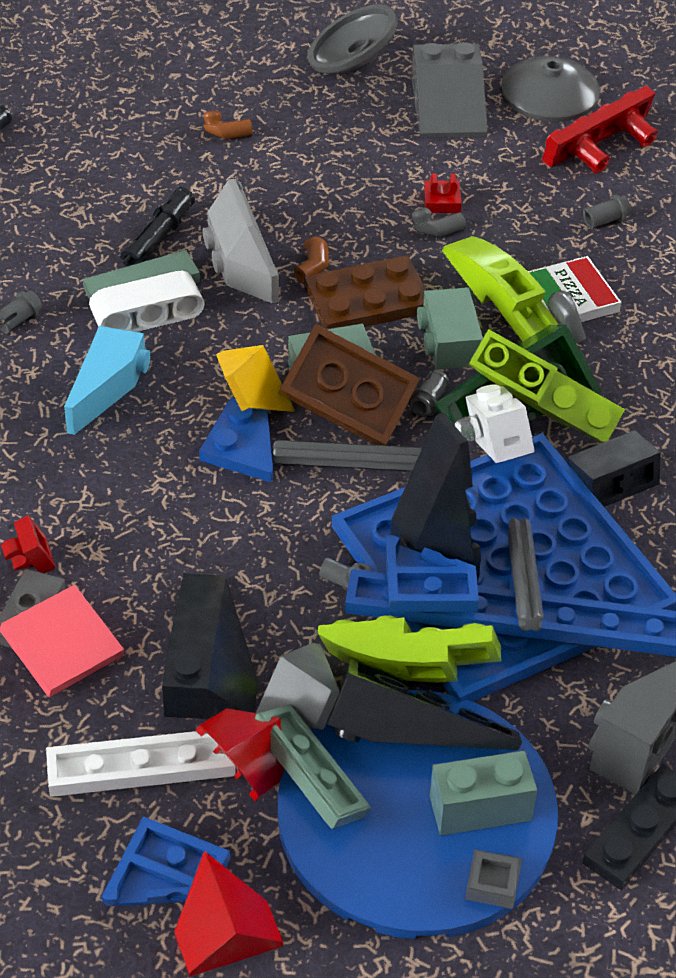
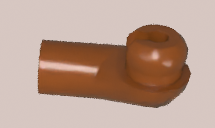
[203,110,253,140]
[294,236,329,283]

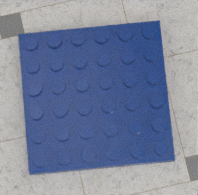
[331,433,676,703]

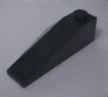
[390,412,481,585]
[162,573,258,719]
[328,657,522,750]

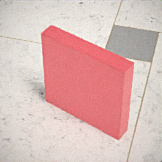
[0,585,124,698]

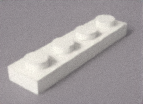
[46,731,236,797]

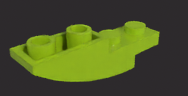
[442,236,559,341]
[468,329,625,443]
[318,616,501,682]

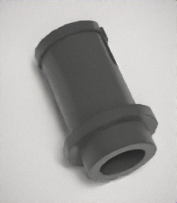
[583,194,631,230]
[0,290,42,334]
[409,370,450,417]

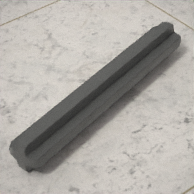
[273,440,422,471]
[507,518,544,632]

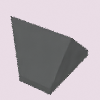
[256,643,340,730]

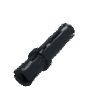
[120,187,195,267]

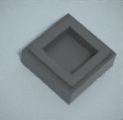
[465,849,522,909]

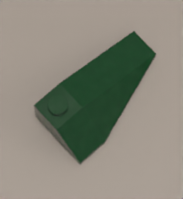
[434,324,602,436]

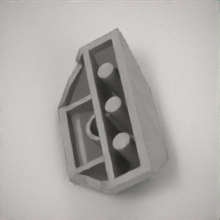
[203,179,279,303]

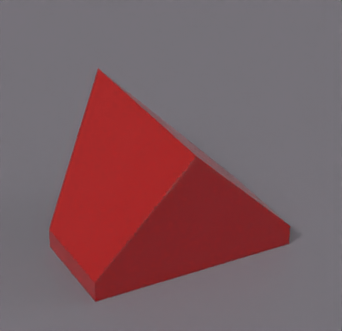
[196,708,284,801]
[174,851,283,977]

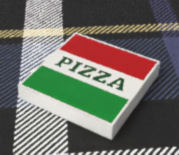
[528,256,621,325]

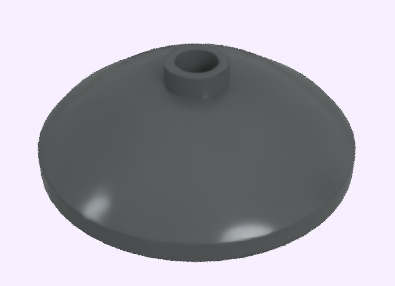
[307,4,398,74]
[501,56,600,122]

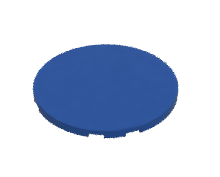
[278,690,558,939]

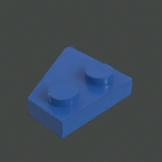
[199,398,273,482]
[386,535,479,612]

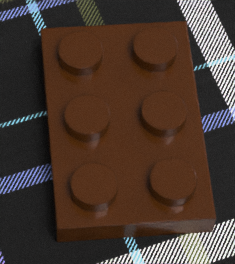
[304,255,427,330]
[278,323,420,446]

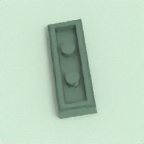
[83,250,200,299]
[254,704,371,830]

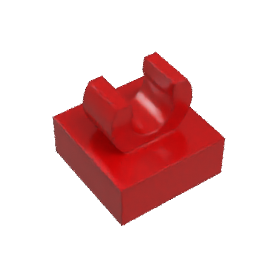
[424,174,462,213]
[1,515,56,574]

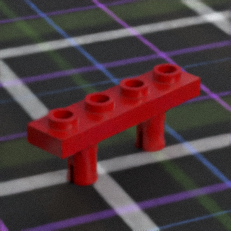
[542,85,658,174]

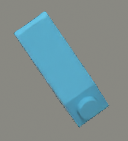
[64,326,150,435]

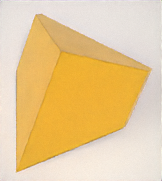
[216,345,295,412]

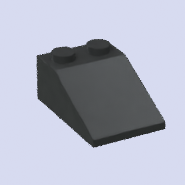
[411,42,488,138]
[588,661,676,795]

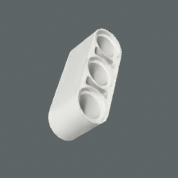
[89,271,204,332]

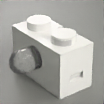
[454,385,535,463]

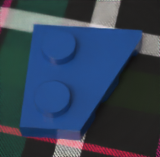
[101,816,231,906]

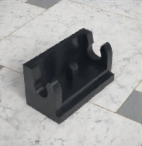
[568,430,661,507]

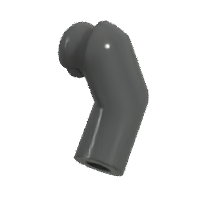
[412,208,466,238]
[548,290,586,343]
[319,557,372,589]

